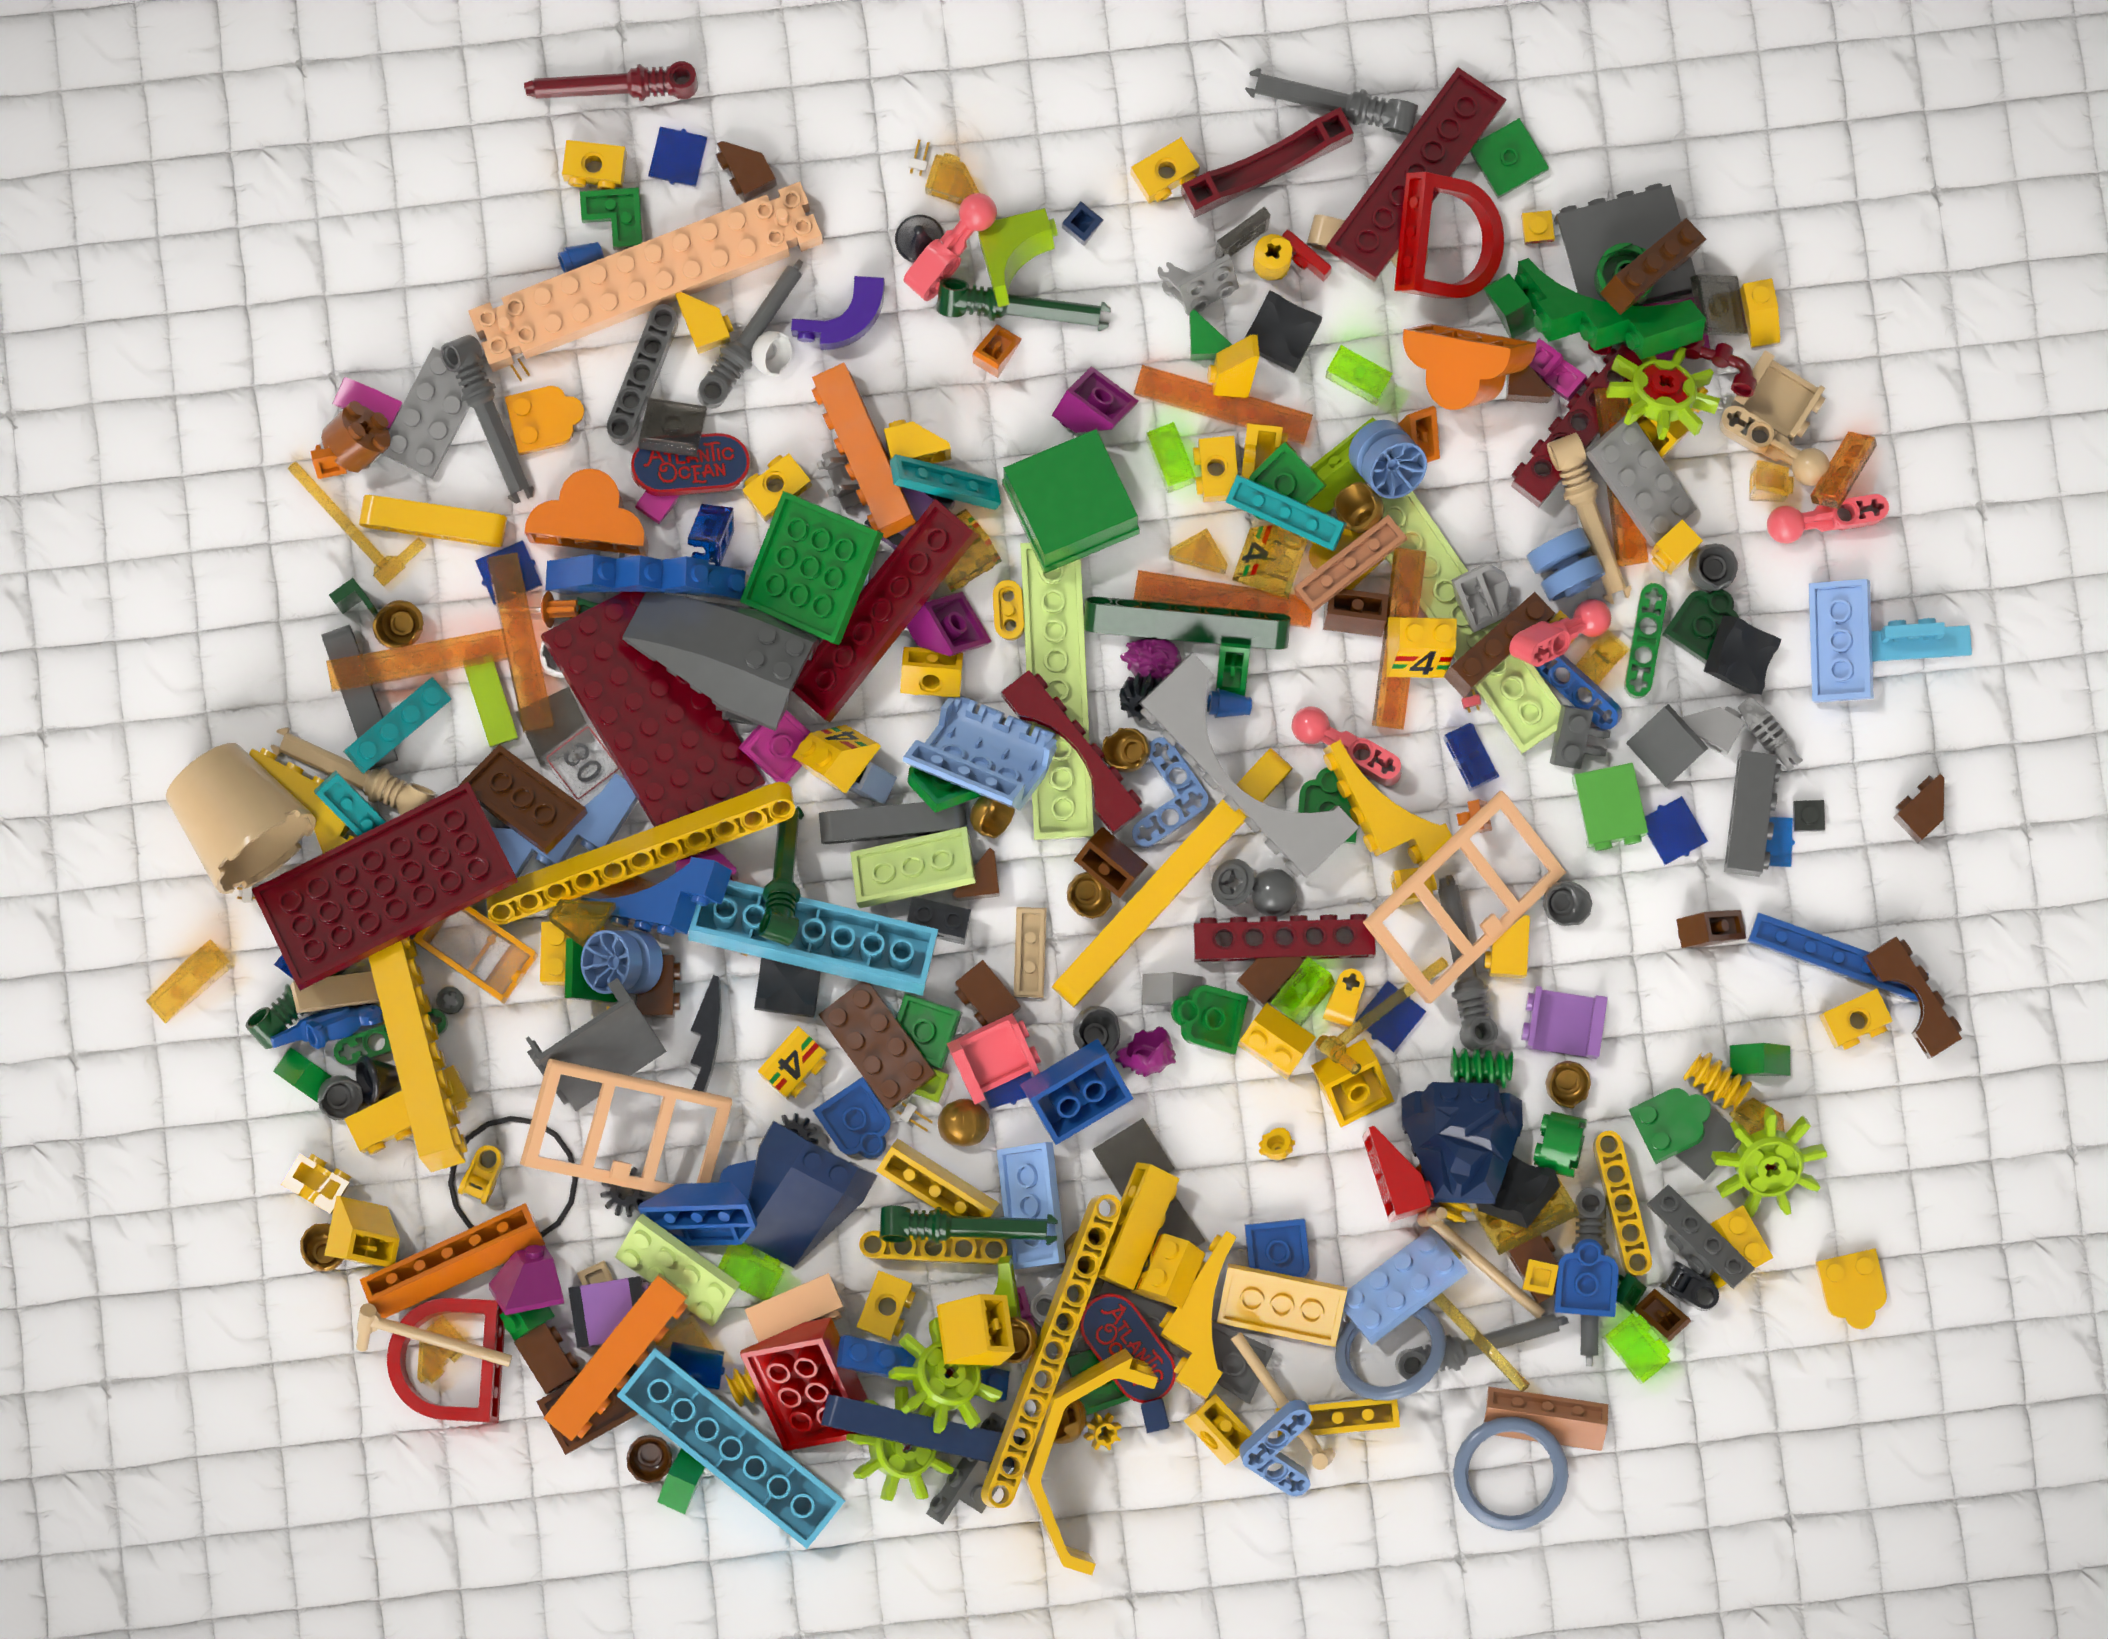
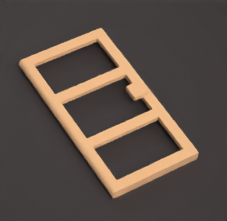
[1363,791,1567,1003]
[520,1059,732,1194]

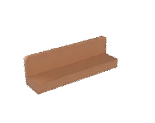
[1294,515,1407,612]
[1483,1386,1609,1451]

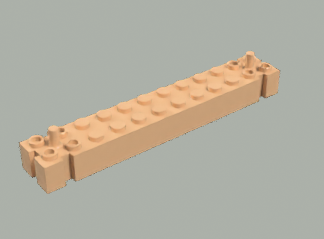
[468,182,823,372]

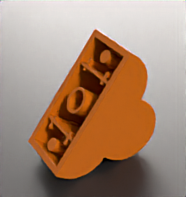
[1403,324,1537,410]
[524,469,649,557]

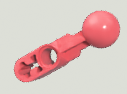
[903,193,997,301]
[1767,494,1889,544]
[1509,599,1612,667]
[1291,706,1402,786]

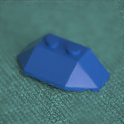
[638,1182,758,1246]

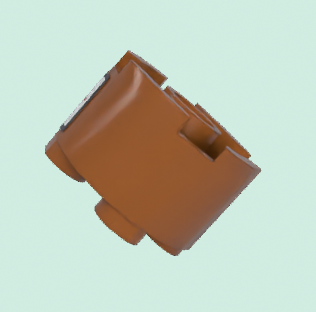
[321,401,391,473]

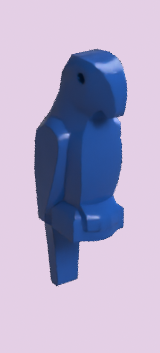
[270,1004,384,1049]

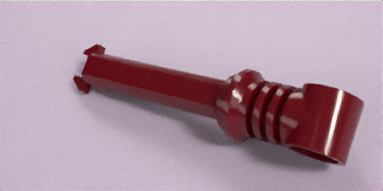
[524,61,698,101]

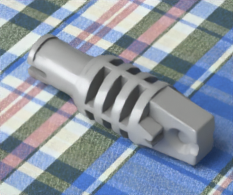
[1738,697,1803,772]

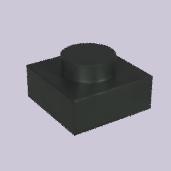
[1793,800,1825,832]

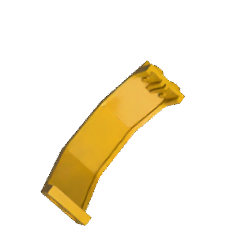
[1023,1348,1158,1576]

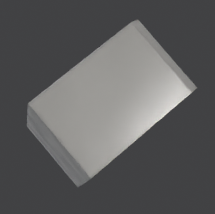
[1142,972,1203,1006]

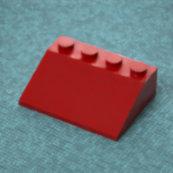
[1362,1126,1435,1223]
[740,1317,868,1451]

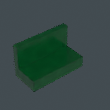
[329,578,378,618]

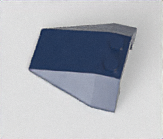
[744,1120,878,1268]

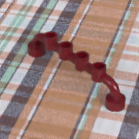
[1588,339,1757,397]

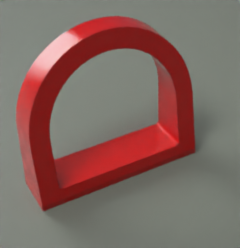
[1394,172,1504,299]
[387,1298,505,1423]

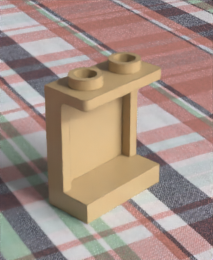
[1731,350,1826,442]

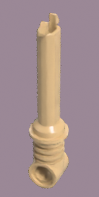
[1547,432,1632,604]
[270,727,436,815]

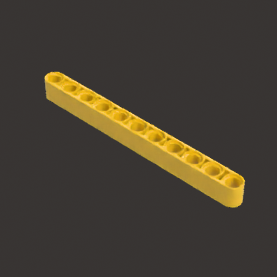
[1051,748,1293,1008]
[486,782,795,925]
[981,1194,1122,1508]

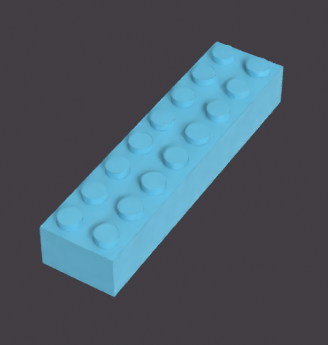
[688,880,938,996]
[617,1347,845,1549]

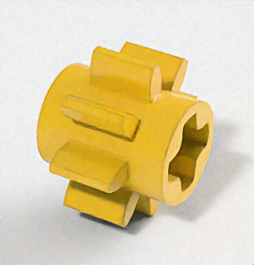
[1083,1412,1122,1450]

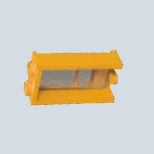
[413,906,539,1004]

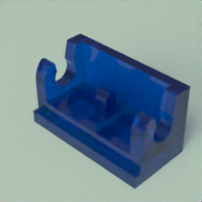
[688,504,734,566]
[1443,723,1500,792]

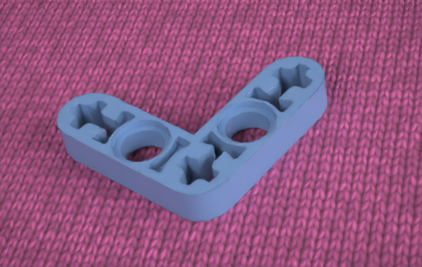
[1132,737,1208,848]
[1239,1400,1312,1496]

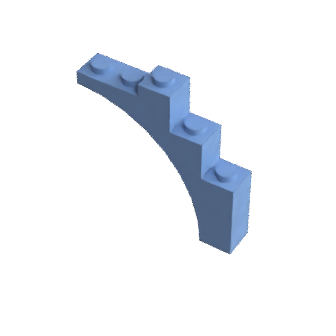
[491,773,638,878]

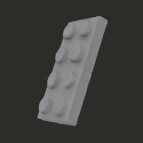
[382,347,487,479]
[1585,415,1697,546]

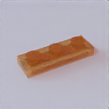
[1810,431,1877,509]

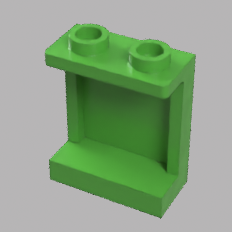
[1572,763,1648,851]

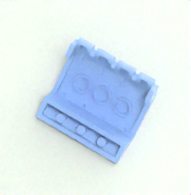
[903,695,1057,811]

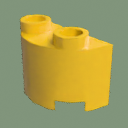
[1242,423,1288,479]
[281,1153,351,1214]

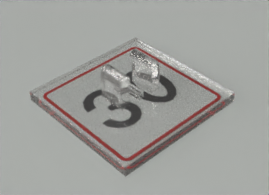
[541,721,621,803]

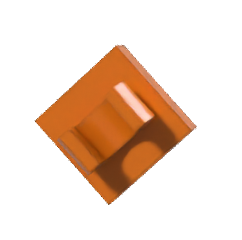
[311,444,347,479]
[1456,799,1492,833]

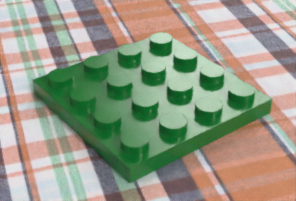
[740,491,884,645]

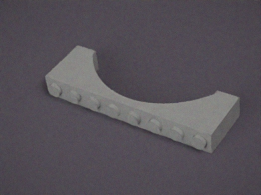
[1139,653,1359,877]

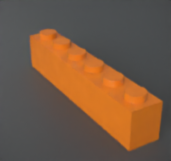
[811,362,917,538]
[360,1203,545,1318]
[543,1273,688,1441]

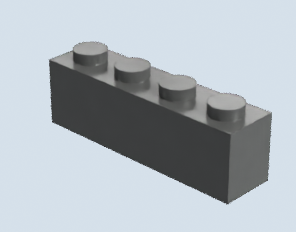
[1724,750,1781,877]

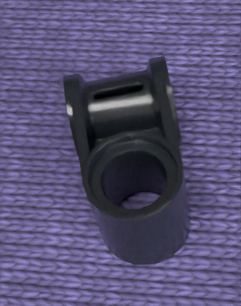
[1659,1261,1719,1311]

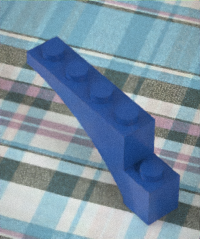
[578,857,732,937]

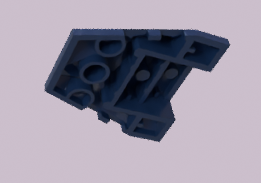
[1401,1082,1523,1204]

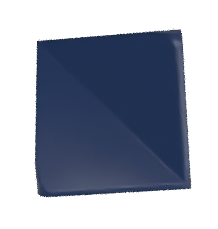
[1062,201,1104,246]
[1141,1398,1170,1434]

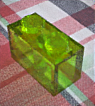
[1325,345,1393,406]
[1146,422,1196,493]
[1271,957,1335,1027]
[718,1243,785,1301]
[1602,1313,1671,1384]

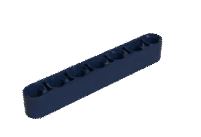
[821,1394,1025,1468]

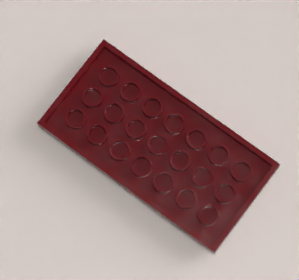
[541,592,766,827]
[251,782,518,991]

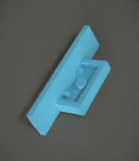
[1872,618,1972,662]

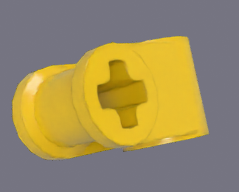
[1322,968,1365,1029]
[458,1145,505,1205]

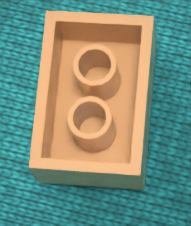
[745,1273,846,1342]

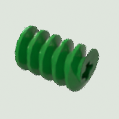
[1450,1047,1513,1089]

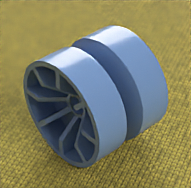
[1349,420,1427,499]
[1526,528,1605,602]
[581,930,663,994]

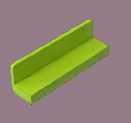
[1307,417,1377,513]

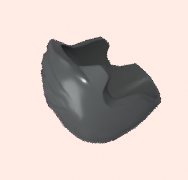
[1688,543,1738,591]
[1073,1006,1120,1054]

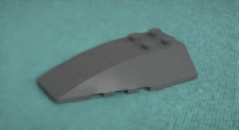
[622,592,822,731]

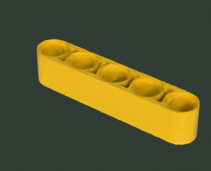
[359,495,507,547]
[1593,1131,1652,1277]
[859,1230,1008,1265]

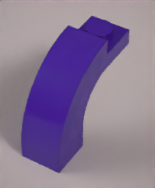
[791,276,885,350]

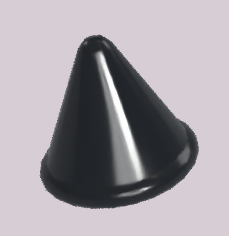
[895,215,944,262]
[355,1055,400,1105]

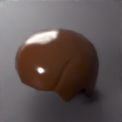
[626,1434,672,1484]

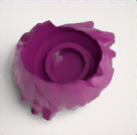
[1120,638,1182,680]
[1115,1026,1176,1077]

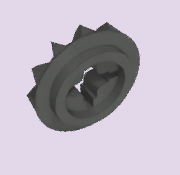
[1211,859,1257,907]

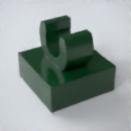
[1616,1273,1647,1313]

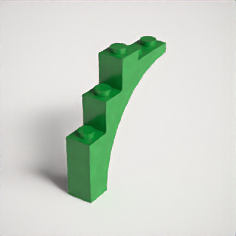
[1514,258,1706,360]

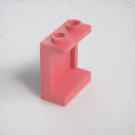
[947,1013,1041,1104]

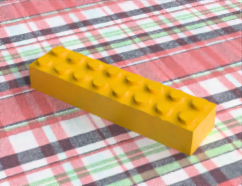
[368,937,468,1172]

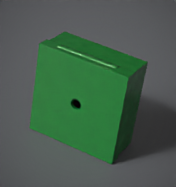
[1002,429,1140,574]

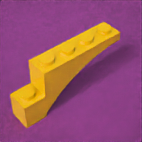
[1323,740,1459,867]
[249,748,355,853]
[1159,1231,1237,1400]

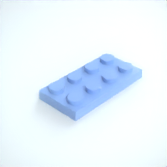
[1809,579,1874,703]
[997,1142,1066,1270]
[1343,1228,1468,1345]

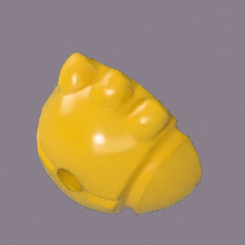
[1258,1128,1295,1160]

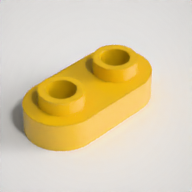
[993,580,1024,641]

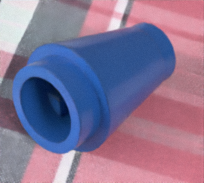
[558,242,604,273]
[1207,688,1252,718]

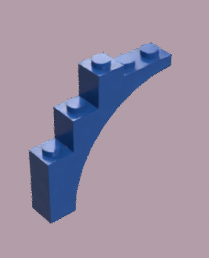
[545,554,746,601]

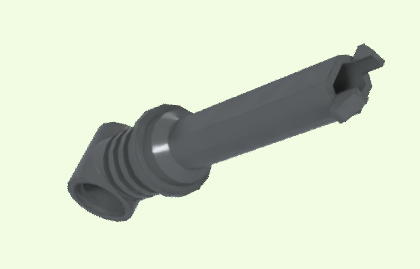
[1245,68,1418,135]
[697,259,804,408]
[441,335,534,504]
[1438,875,1498,1051]
[1571,1188,1609,1366]
[1395,1313,1569,1380]

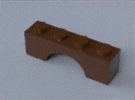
[1600,218,1707,315]
[1443,592,1555,698]
[1862,936,1962,1059]

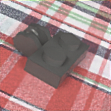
[1549,705,1611,769]

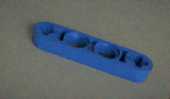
[1534,654,1622,730]

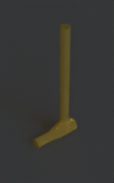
[288,461,426,587]
[1316,957,1449,1075]
[1433,1249,1530,1392]

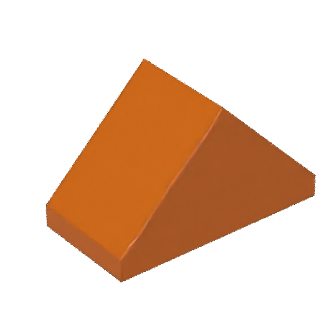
[972,324,1022,378]
[1398,406,1440,463]

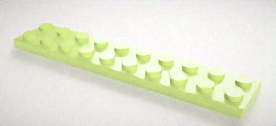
[1380,491,1562,755]
[1020,543,1094,840]

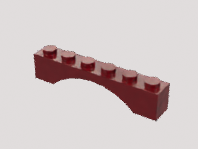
[1181,107,1354,218]
[1001,670,1143,835]

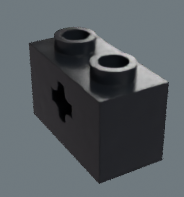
[907,896,971,945]

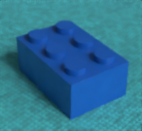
[1020,1038,1134,1145]

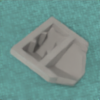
[1451,562,1511,633]

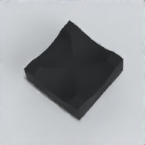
[1245,290,1322,373]
[1703,616,1782,695]
[754,958,821,1018]
[1476,1155,1560,1228]

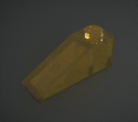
[146,939,235,1024]

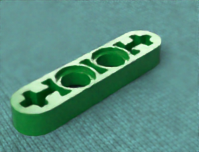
[1624,583,1667,698]
[334,1008,448,1066]

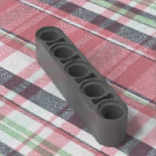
[606,304,678,445]
[321,624,398,770]
[819,802,967,844]

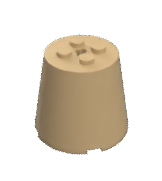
[166,743,316,894]

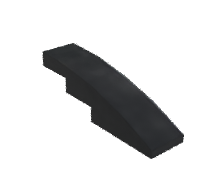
[690,975,722,1092]

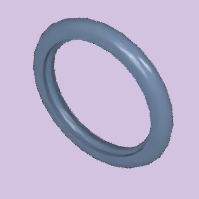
[1335,1306,1446,1401]
[1453,1417,1569,1531]

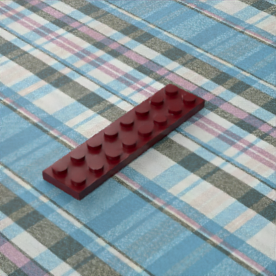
[1326,67,1507,282]
[792,499,979,723]

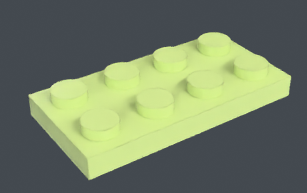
[850,826,976,909]
[615,1214,740,1327]

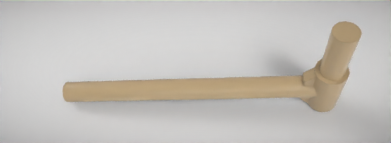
[1417,1207,1545,1318]
[356,1303,512,1367]
[1231,1332,1336,1470]

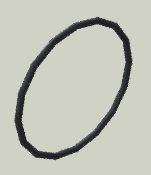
[448,1116,578,1237]

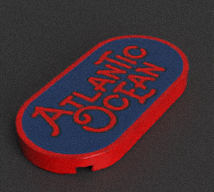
[631,433,750,497]
[1080,1293,1176,1403]

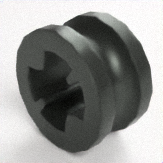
[436,986,464,1014]

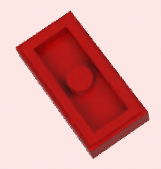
[1282,230,1332,282]

